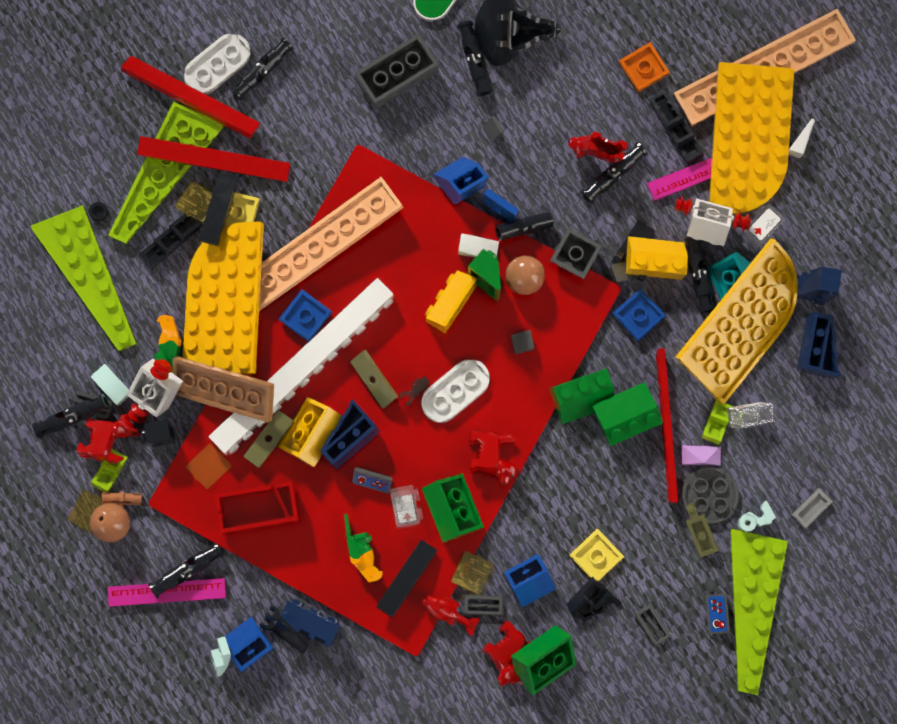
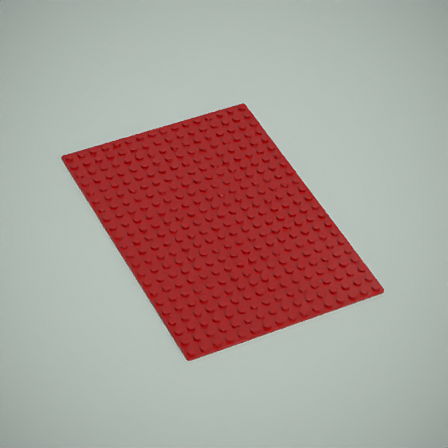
[149,145,621,656]

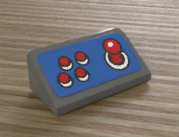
[352,467,393,493]
[705,593,730,634]

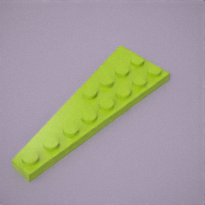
[108,101,224,245]
[31,205,137,351]
[730,529,788,695]

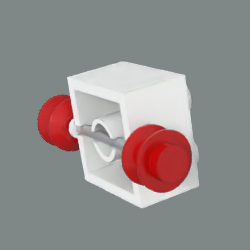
[674,196,751,246]
[127,359,183,423]

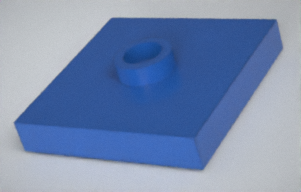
[483,188,519,222]
[612,288,666,342]
[279,290,333,342]

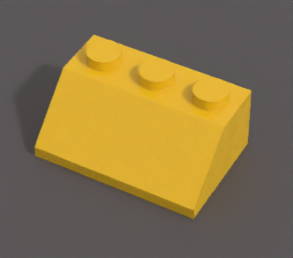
[626,237,688,280]
[425,271,477,334]
[278,397,341,467]

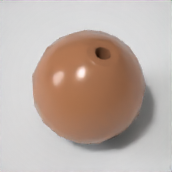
[506,256,545,295]
[90,503,131,542]

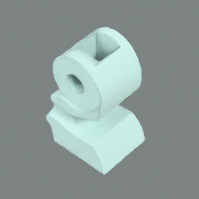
[738,500,776,532]

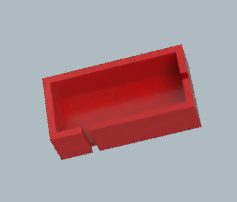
[214,482,300,535]

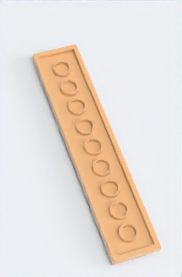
[673,9,856,127]
[259,177,404,311]

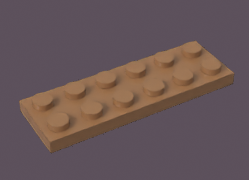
[172,356,274,423]

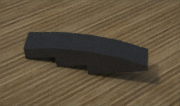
[649,90,704,165]
[199,171,239,247]
[138,204,206,270]
[376,540,437,618]

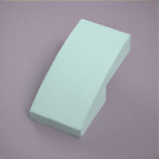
[91,364,129,406]
[211,637,231,677]

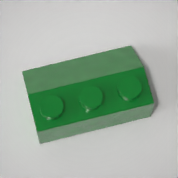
[468,249,501,301]
[549,368,614,424]
[592,382,663,446]
[422,473,484,543]
[511,625,577,696]

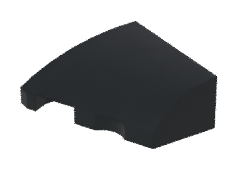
[566,576,622,622]

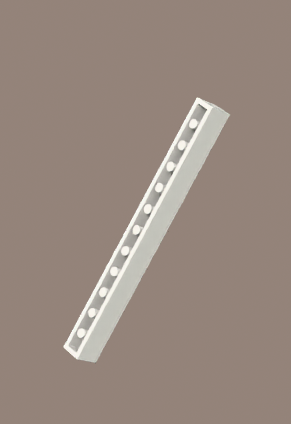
[208,278,394,455]

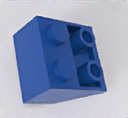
[433,157,489,205]
[503,554,556,607]
[225,617,275,672]

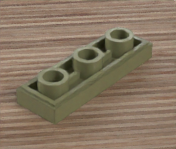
[350,350,398,409]
[243,410,294,468]

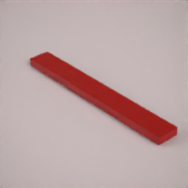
[121,56,260,139]
[137,136,290,182]
[656,348,678,504]

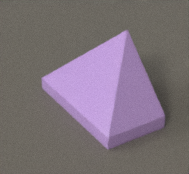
[682,445,721,466]

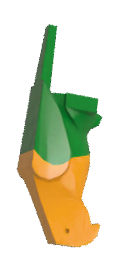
[154,315,182,372]
[344,514,383,583]

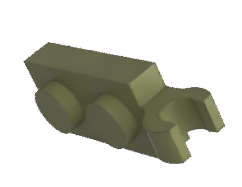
[686,502,719,558]

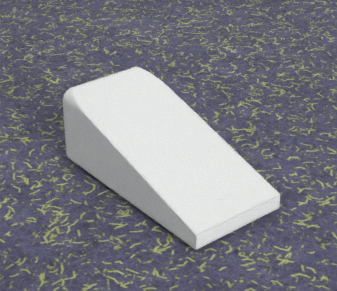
[789,119,815,158]
[458,234,499,257]

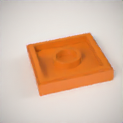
[618,42,670,93]

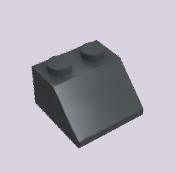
[550,228,602,279]

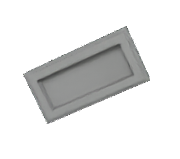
[791,488,833,529]

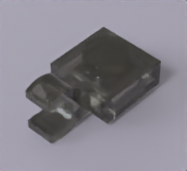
[399,376,430,407]

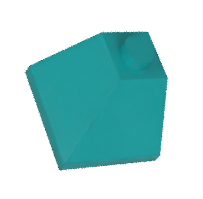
[707,252,750,300]

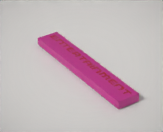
[647,158,712,201]
[108,578,226,607]

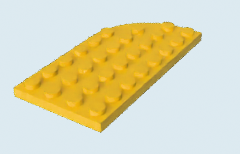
[709,62,794,214]
[183,222,264,374]
[676,239,798,405]

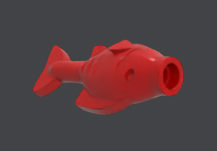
[422,595,480,636]

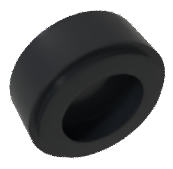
[89,202,109,222]

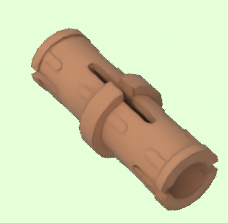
[102,491,142,507]

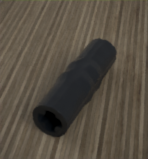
[495,212,554,241]

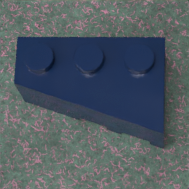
[797,267,842,305]
[797,312,841,379]
[321,399,380,470]
[281,599,342,648]

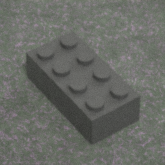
[355,34,439,110]

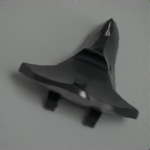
[475,0,561,66]

